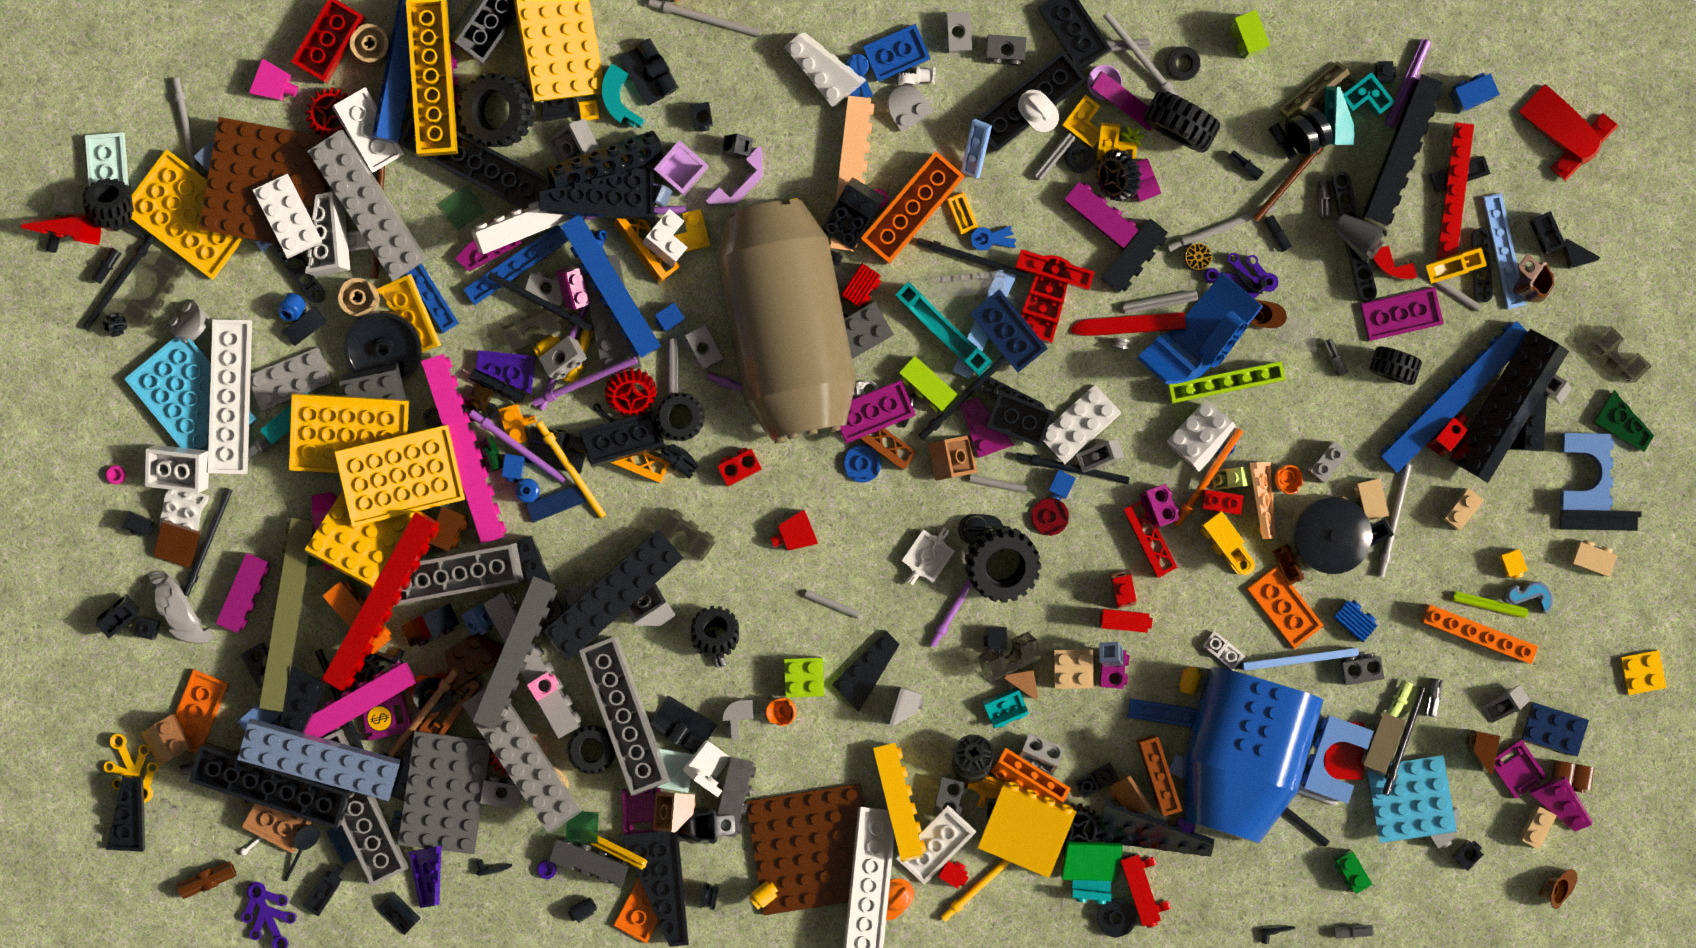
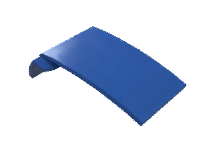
[1137,272,1263,384]

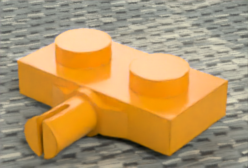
[499,404,537,443]
[967,775,1005,809]

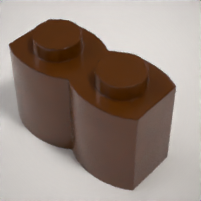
[1550,760,1595,793]

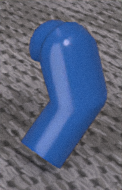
[594,230,607,255]

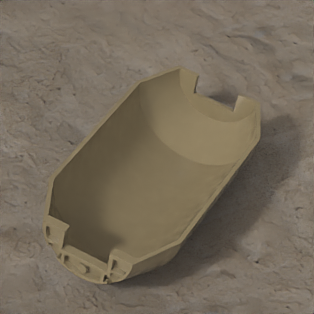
[717,199,856,444]

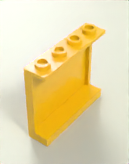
[978,781,1077,878]

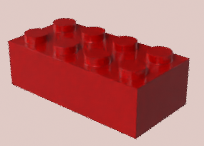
[291,0,366,84]

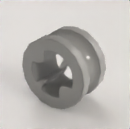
[1111,337,1130,350]

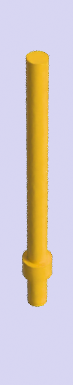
[535,420,606,519]
[940,859,1011,922]

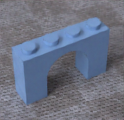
[1560,433,1614,511]
[1301,715,1374,804]

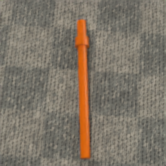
[1173,428,1243,527]

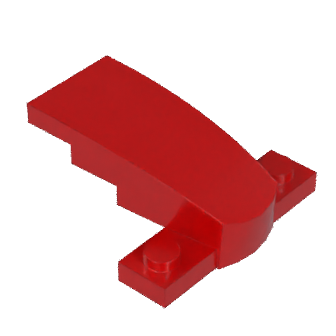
[1519,84,1618,182]
[1015,249,1094,344]

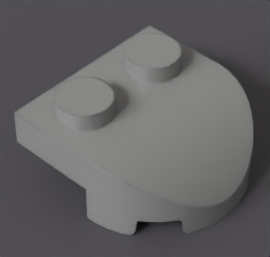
[886,84,933,132]
[167,299,209,344]

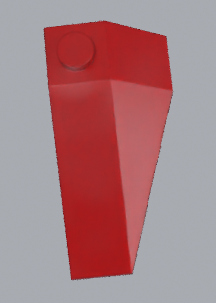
[20,213,102,245]

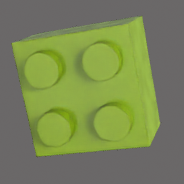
[1229,10,1270,59]
[784,657,825,698]

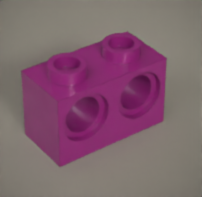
[1139,484,1180,529]
[1099,650,1130,689]

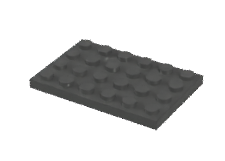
[397,730,490,854]

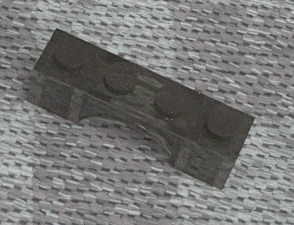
[122,251,186,329]

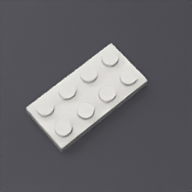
[332,87,404,173]
[253,174,322,259]
[1043,385,1121,465]
[896,805,976,885]

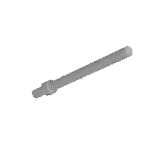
[648,0,761,37]
[1103,11,1179,96]
[172,78,200,174]
[1167,204,1276,252]
[1377,464,1412,578]

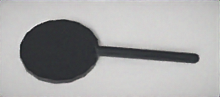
[284,824,320,881]

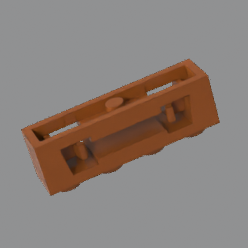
[417,679,481,734]

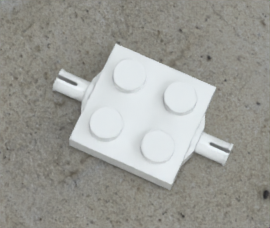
[902,527,955,585]

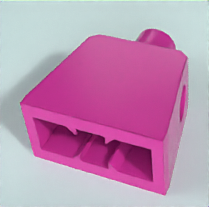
[249,59,299,101]

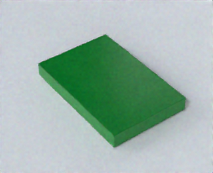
[1060,842,1123,881]

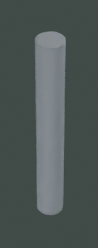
[1429,279,1482,312]
[969,475,1027,493]
[804,590,860,618]

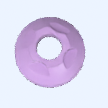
[1087,65,1122,100]

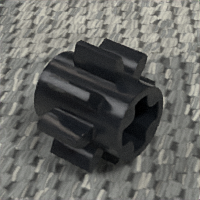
[103,313,127,337]

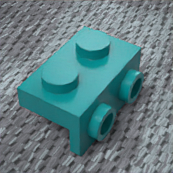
[983,687,1029,729]
[1071,880,1112,904]

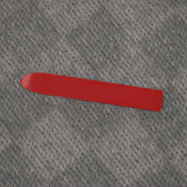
[1071,312,1186,336]

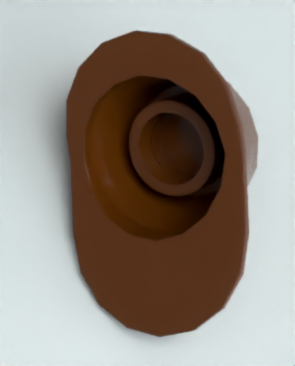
[1248,299,1287,330]
[1539,869,1577,909]

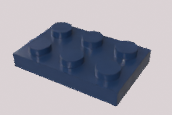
[1521,702,1589,757]

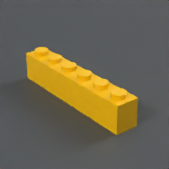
[873,743,926,863]

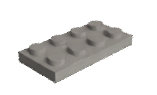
[250,347,333,412]

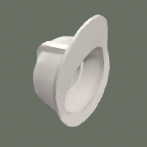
[1018,90,1059,132]

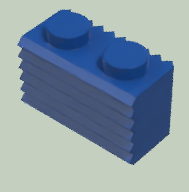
[1332,600,1378,643]

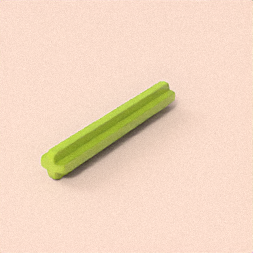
[1453,591,1528,618]

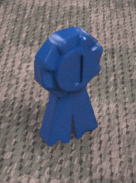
[846,54,873,98]
[971,226,1017,251]

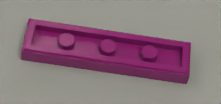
[1090,71,1152,131]

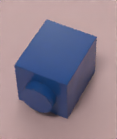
[655,303,686,332]
[502,454,526,483]
[1048,470,1076,501]

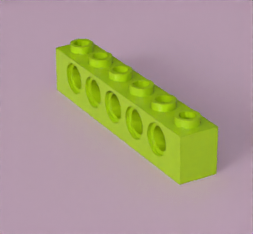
[1167,361,1286,404]

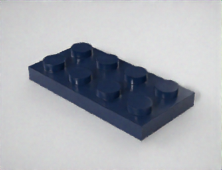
[970,289,1048,373]

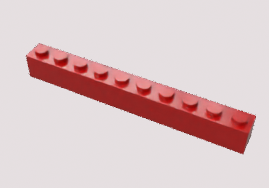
[322,511,440,691]

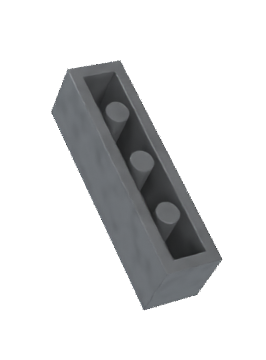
[717,757,757,838]

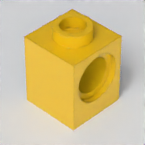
[1498,549,1528,579]

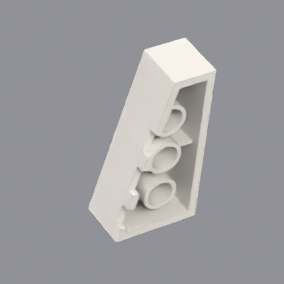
[785,33,866,107]
[305,191,350,276]

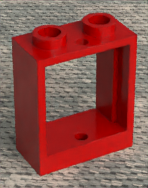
[1099,609,1153,633]

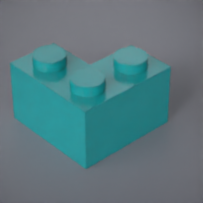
[1343,72,1395,117]

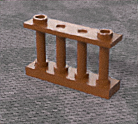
[1136,734,1182,817]

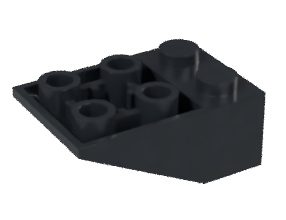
[821,177,885,250]

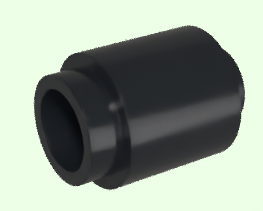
[568,897,598,923]

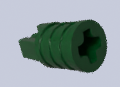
[480,436,503,473]

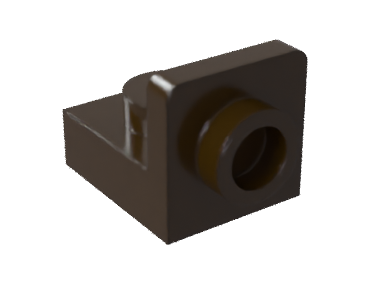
[464,385,493,412]

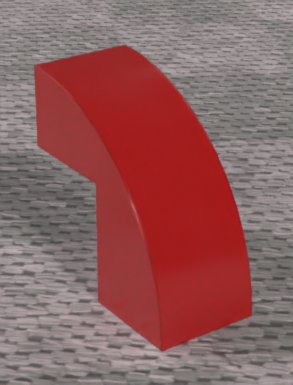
[1371,245,1417,280]

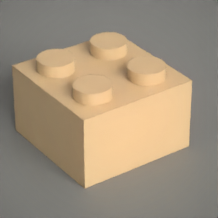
[1053,649,1094,689]

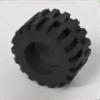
[82,178,134,228]
[1369,346,1422,385]
[656,392,705,441]
[691,606,739,659]
[567,725,616,775]

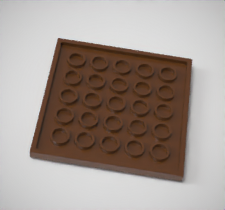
[199,117,328,245]
[746,783,863,916]

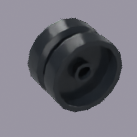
[1285,107,1333,157]

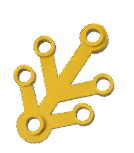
[104,733,159,803]

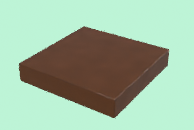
[154,520,200,568]

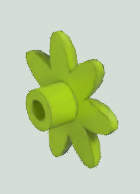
[1120,126,1145,146]

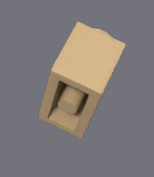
[1353,478,1389,520]
[1442,488,1484,530]
[1570,540,1617,577]
[1518,805,1557,849]

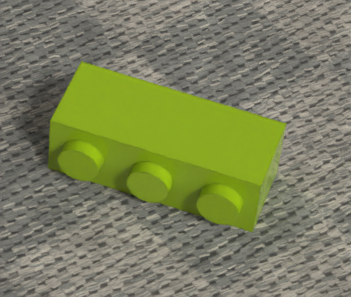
[899,356,957,412]

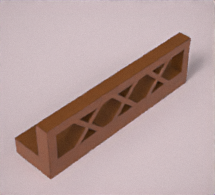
[860,428,917,470]

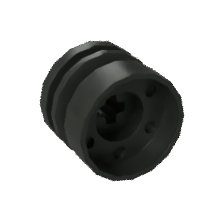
[951,734,994,784]

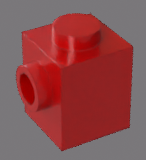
[938,860,969,889]

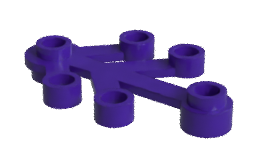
[1204,253,1279,298]
[241,882,297,948]

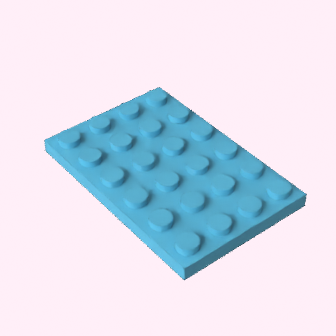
[125,337,257,451]

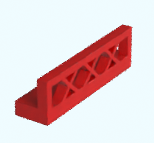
[1123,500,1178,578]

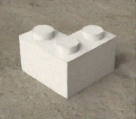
[642,209,688,267]

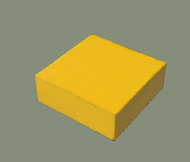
[578,100,600,121]

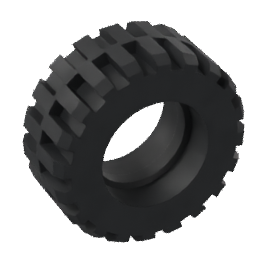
[458,73,535,147]
[1144,90,1220,153]
[965,526,1041,603]

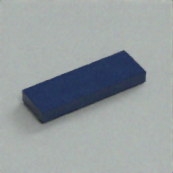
[526,485,587,523]

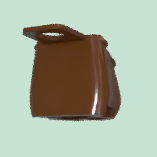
[1513,255,1554,303]

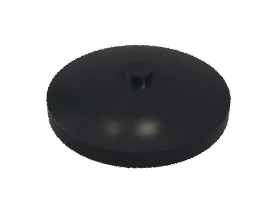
[344,311,422,382]
[1294,497,1372,574]

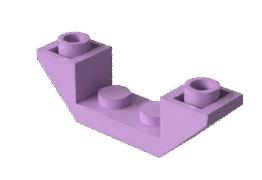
[706,146,763,205]

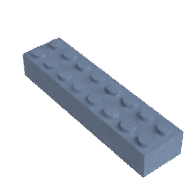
[237,718,400,801]

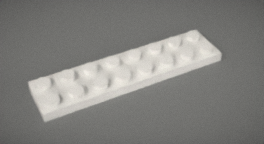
[208,319,252,474]
[844,807,895,948]

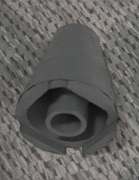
[1333,214,1389,263]

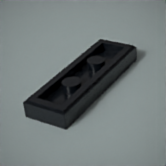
[1429,156,1491,193]

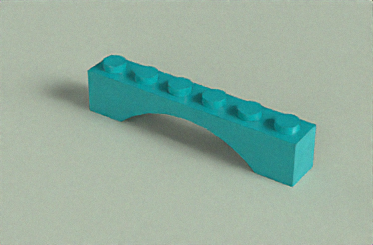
[895,281,992,377]

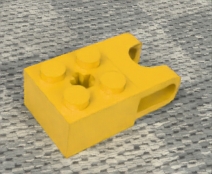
[1200,511,1255,575]

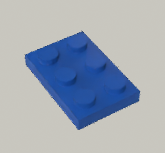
[863,24,931,82]

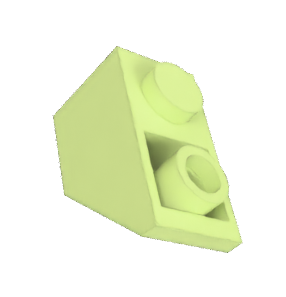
[1212,466,1253,490]

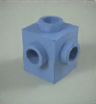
[461,604,494,636]

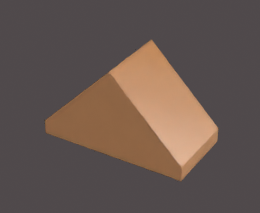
[1004,669,1038,700]

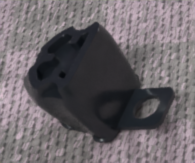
[678,807,735,844]

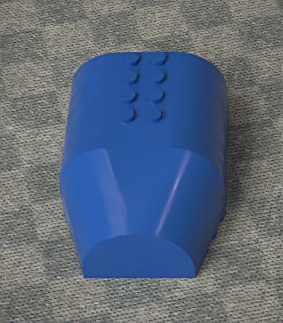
[1182,667,1324,844]

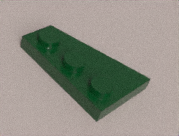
[1594,390,1654,452]

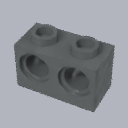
[1340,653,1385,685]
[933,776,967,816]

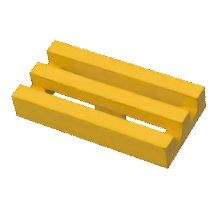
[946,192,978,235]

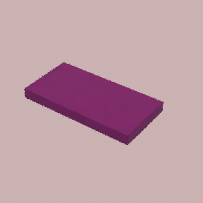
[1360,287,1444,342]
[839,380,916,444]

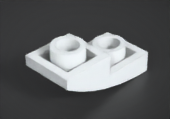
[1203,631,1246,671]

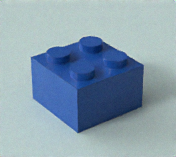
[1449,72,1500,114]

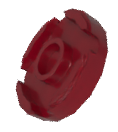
[1031,497,1069,536]

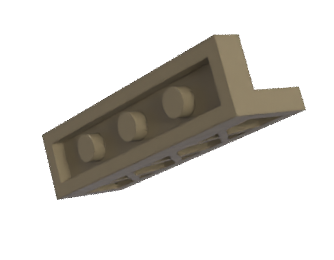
[1279,61,1356,120]

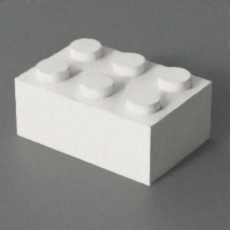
[1167,400,1237,471]
[145,445,209,493]

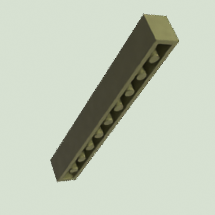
[256,518,315,713]

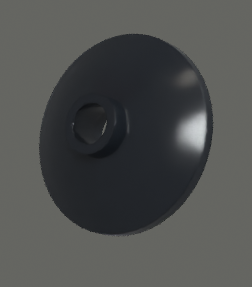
[413,677,451,713]

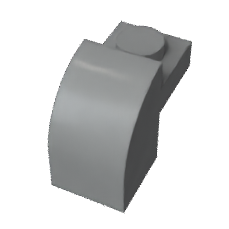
[723,699,754,740]

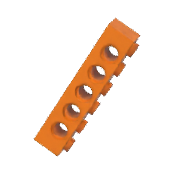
[1420,604,1538,664]

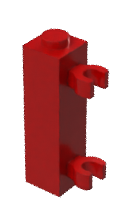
[1120,853,1171,928]

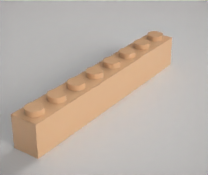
[830,96,874,252]

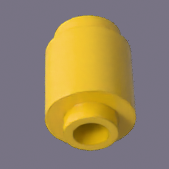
[533,334,561,358]
[1179,666,1202,695]
[749,881,778,909]

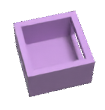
[654,140,709,196]

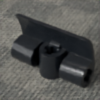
[619,38,679,106]
[525,426,586,474]
[650,695,717,754]

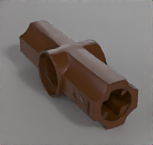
[177,861,237,899]

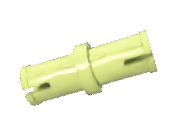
[1387,680,1414,717]

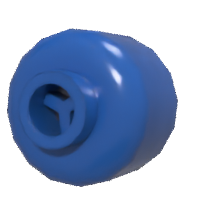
[277,293,306,321]
[515,478,540,503]

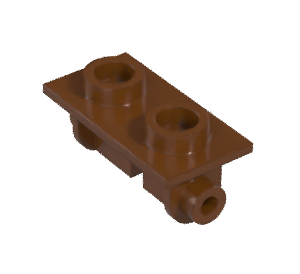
[1272,544,1304,586]

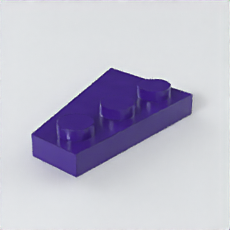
[476,350,536,394]
[408,845,441,908]

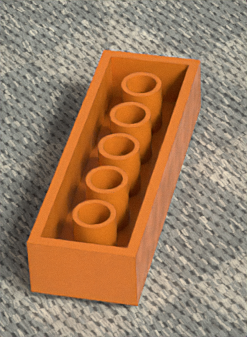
[861,151,965,265]

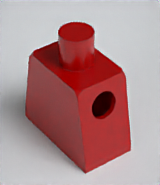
[1426,413,1469,457]
[770,510,818,551]
[1109,570,1137,609]

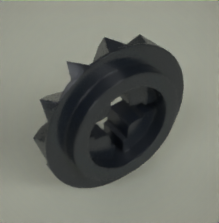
[1064,142,1095,173]

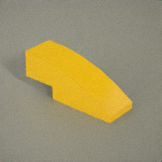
[1426,246,1487,284]

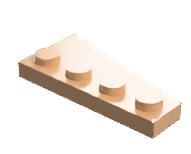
[1250,462,1277,539]

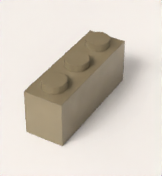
[1361,713,1406,777]

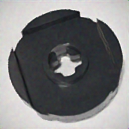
[1097,898,1136,938]

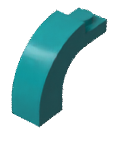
[602,64,645,128]

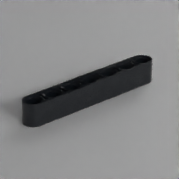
[1331,172,1377,302]

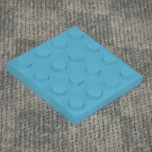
[1367,755,1457,843]

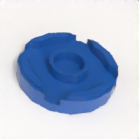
[843,444,881,483]

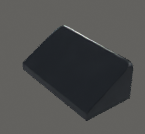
[377,892,421,935]

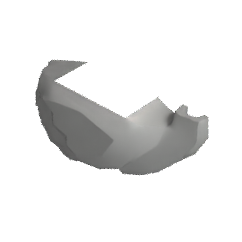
[147,571,215,644]

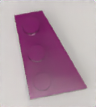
[455,217,523,272]
[960,397,1015,458]
[1530,776,1593,832]

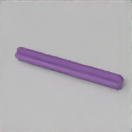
[1384,38,1431,128]

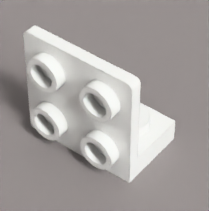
[159,489,209,531]
[683,740,731,797]

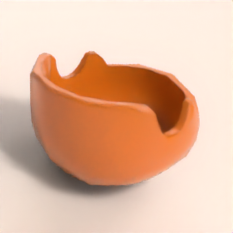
[1275,464,1303,495]
[765,697,797,726]

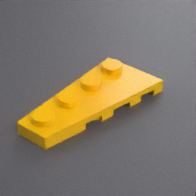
[377,274,441,353]

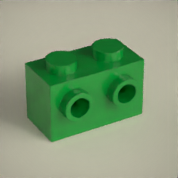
[1334,850,1373,894]

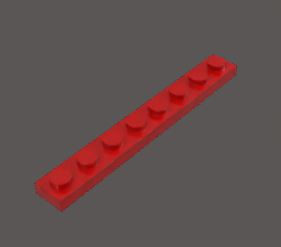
[1436,122,1474,261]

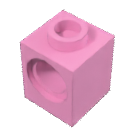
[527,672,559,701]

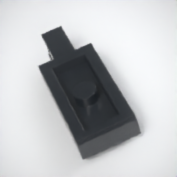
[303,864,344,917]

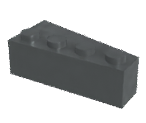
[549,836,630,888]

